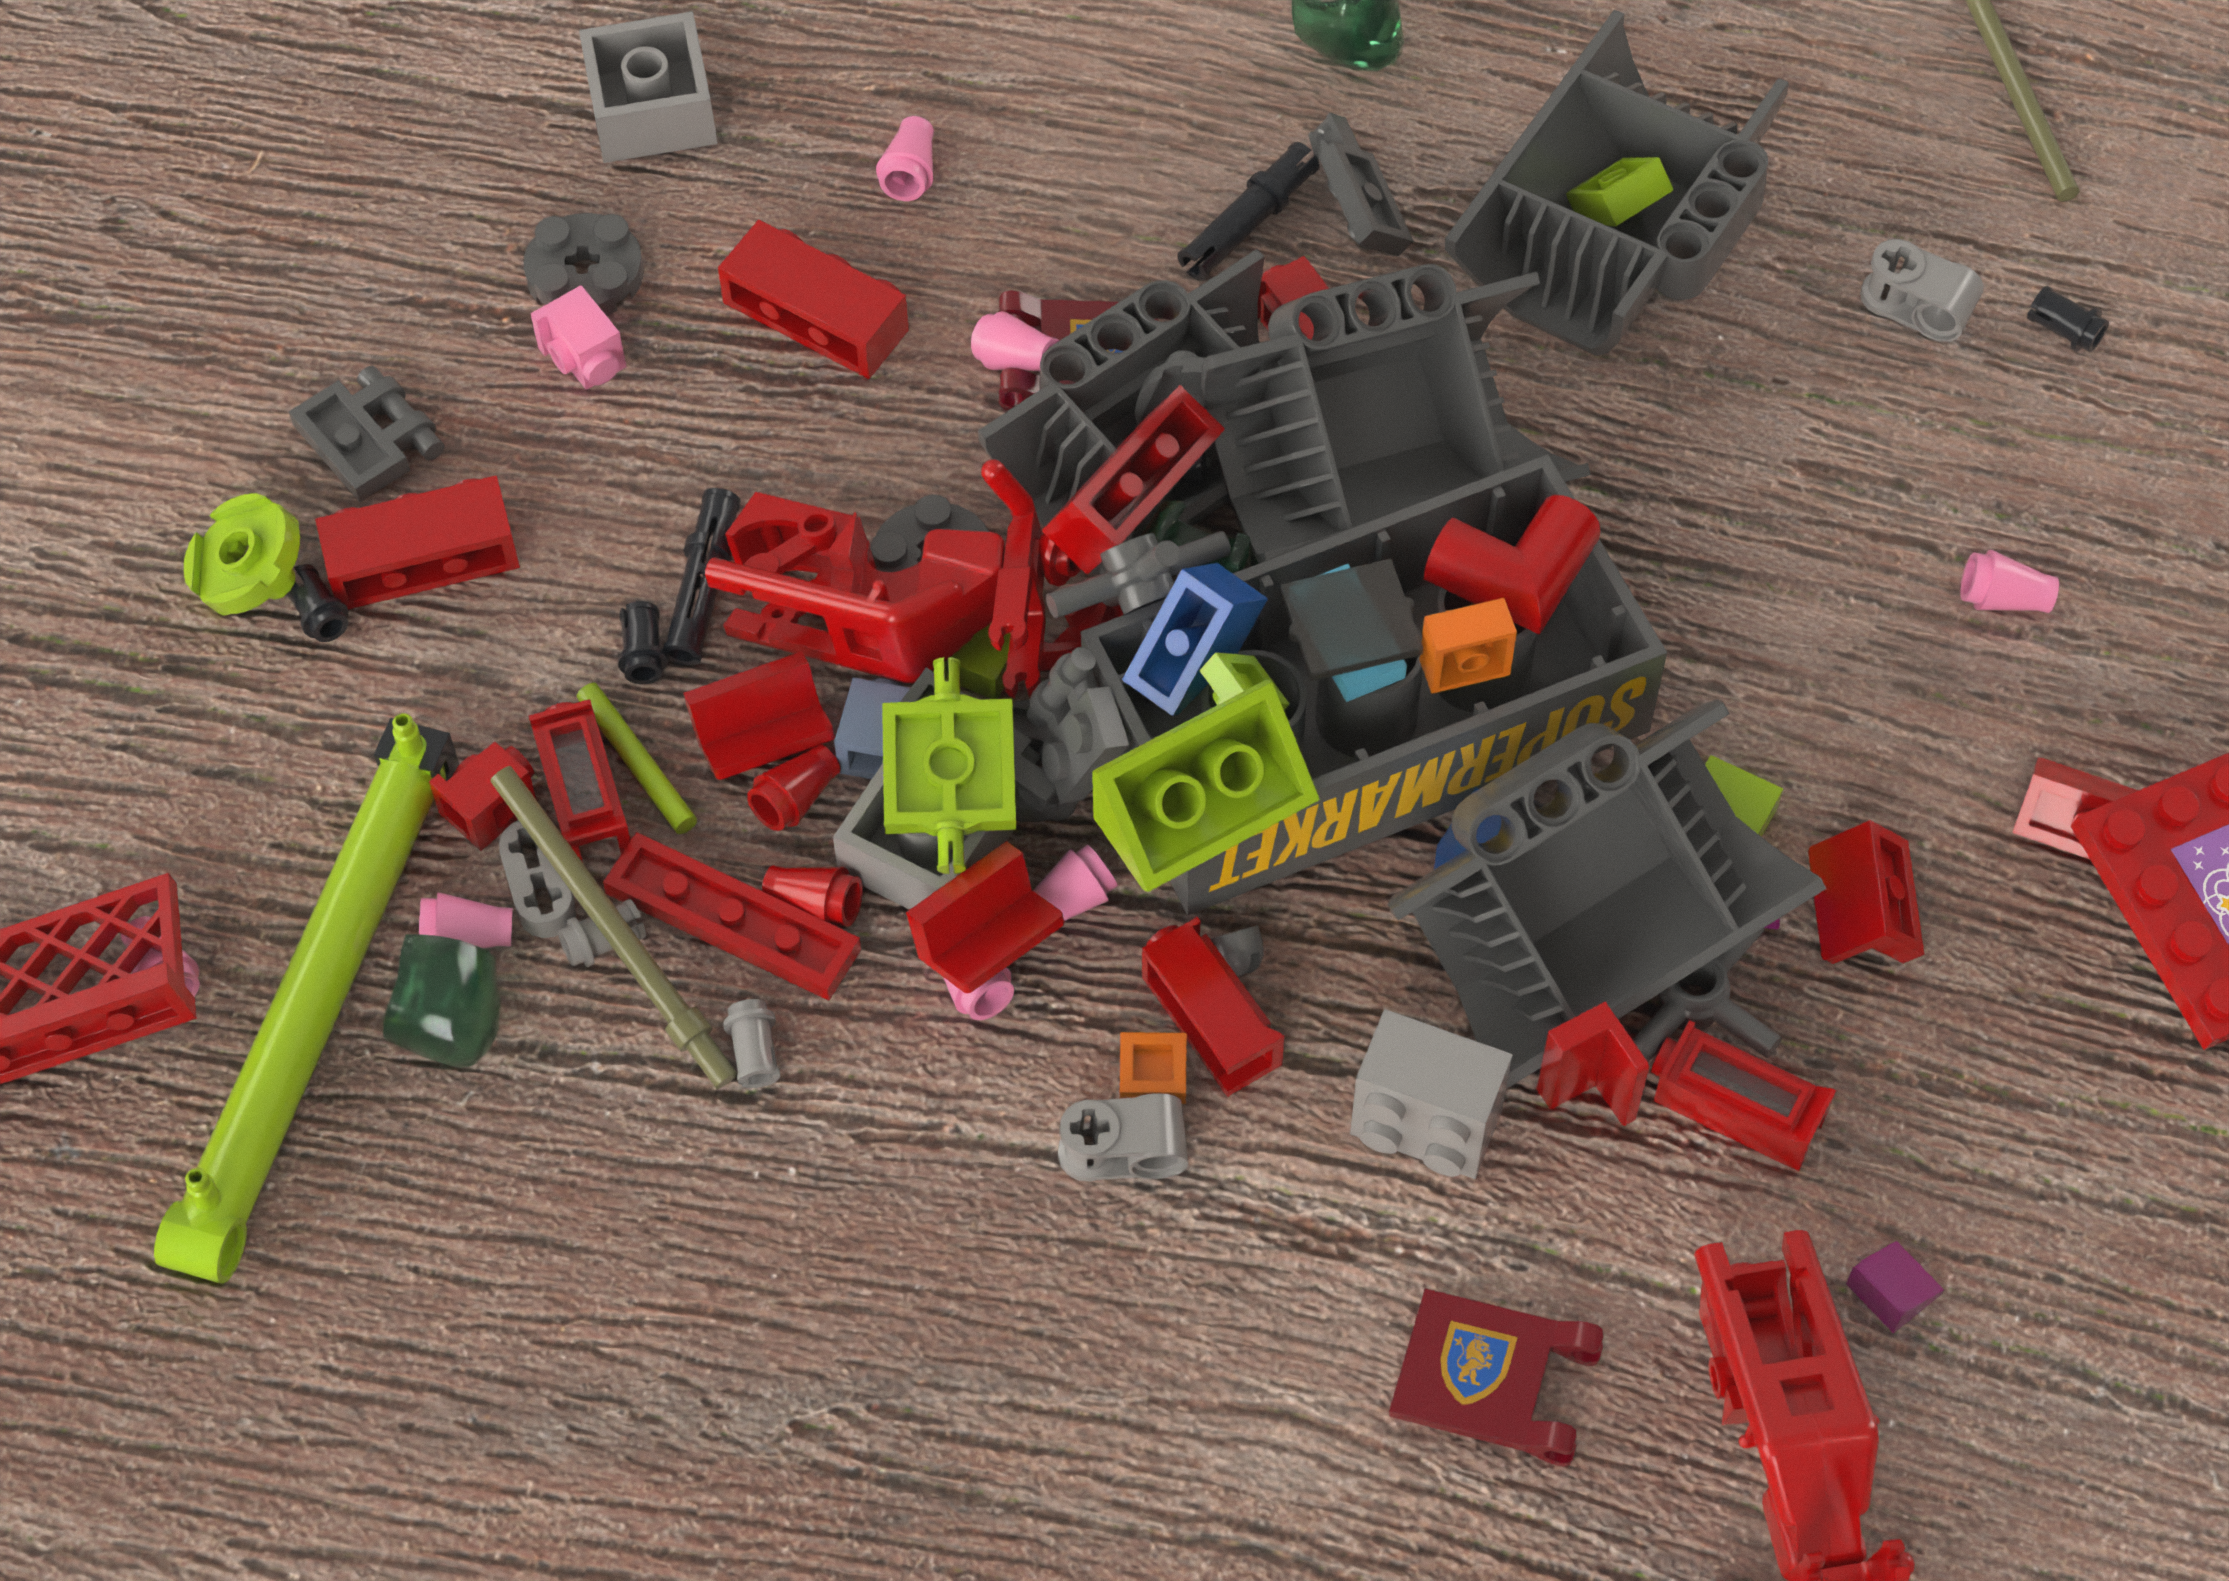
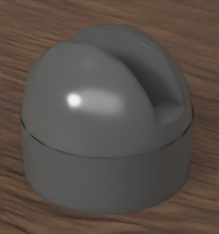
[1210,925,1264,976]

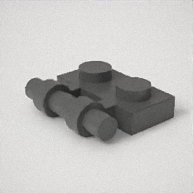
[288,366,444,502]
[1027,647,1129,803]

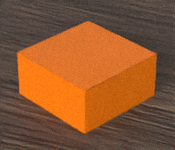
[1419,598,1517,694]

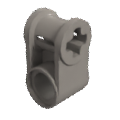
[1860,239,1984,342]
[1058,1093,1189,1182]

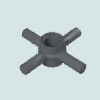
[1046,531,1231,618]
[1632,928,1782,1062]

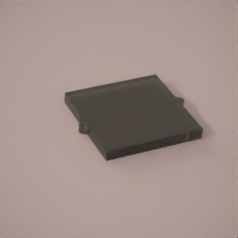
[1280,559,1423,681]

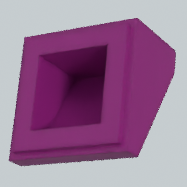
[1846,1241,1944,1334]

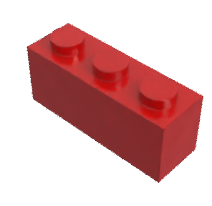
[718,219,909,379]
[1041,385,1225,575]
[315,475,520,609]

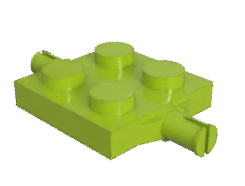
[882,657,1016,874]

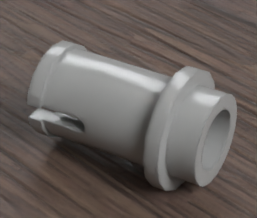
[558,899,646,967]
[723,999,780,1088]

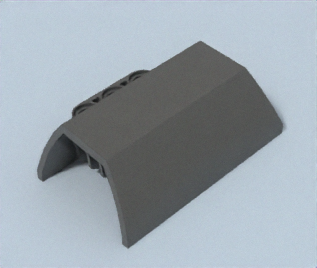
[1445,10,1789,356]
[978,249,1265,577]
[1201,264,1591,563]
[1387,699,1827,1089]

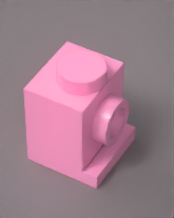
[530,285,626,390]

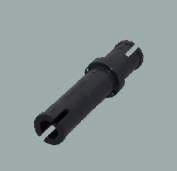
[1177,142,1320,281]
[663,488,741,666]

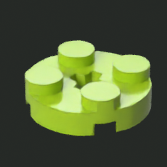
[184,493,300,616]

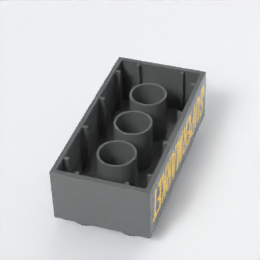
[1081,454,1667,916]

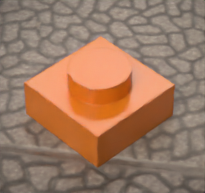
[1119,1032,1187,1104]

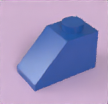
[1122,563,1268,716]

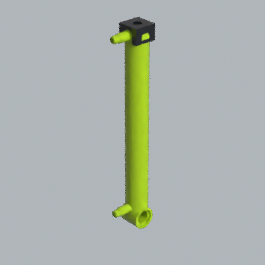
[154,713,459,1284]

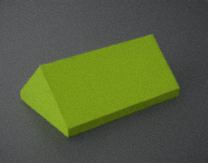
[1092,679,1320,892]

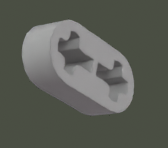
[499,820,576,938]

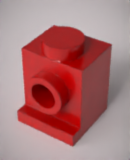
[429,741,537,851]

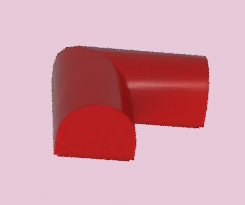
[1424,495,1601,635]

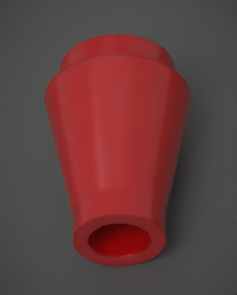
[747,744,841,831]
[762,865,863,927]

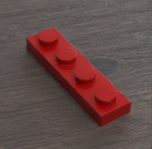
[603,832,862,1001]

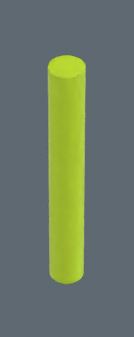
[577,682,697,834]

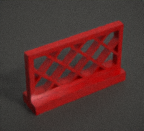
[0,873,197,1084]

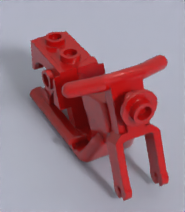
[705,459,1081,699]
[1694,1230,1915,1581]

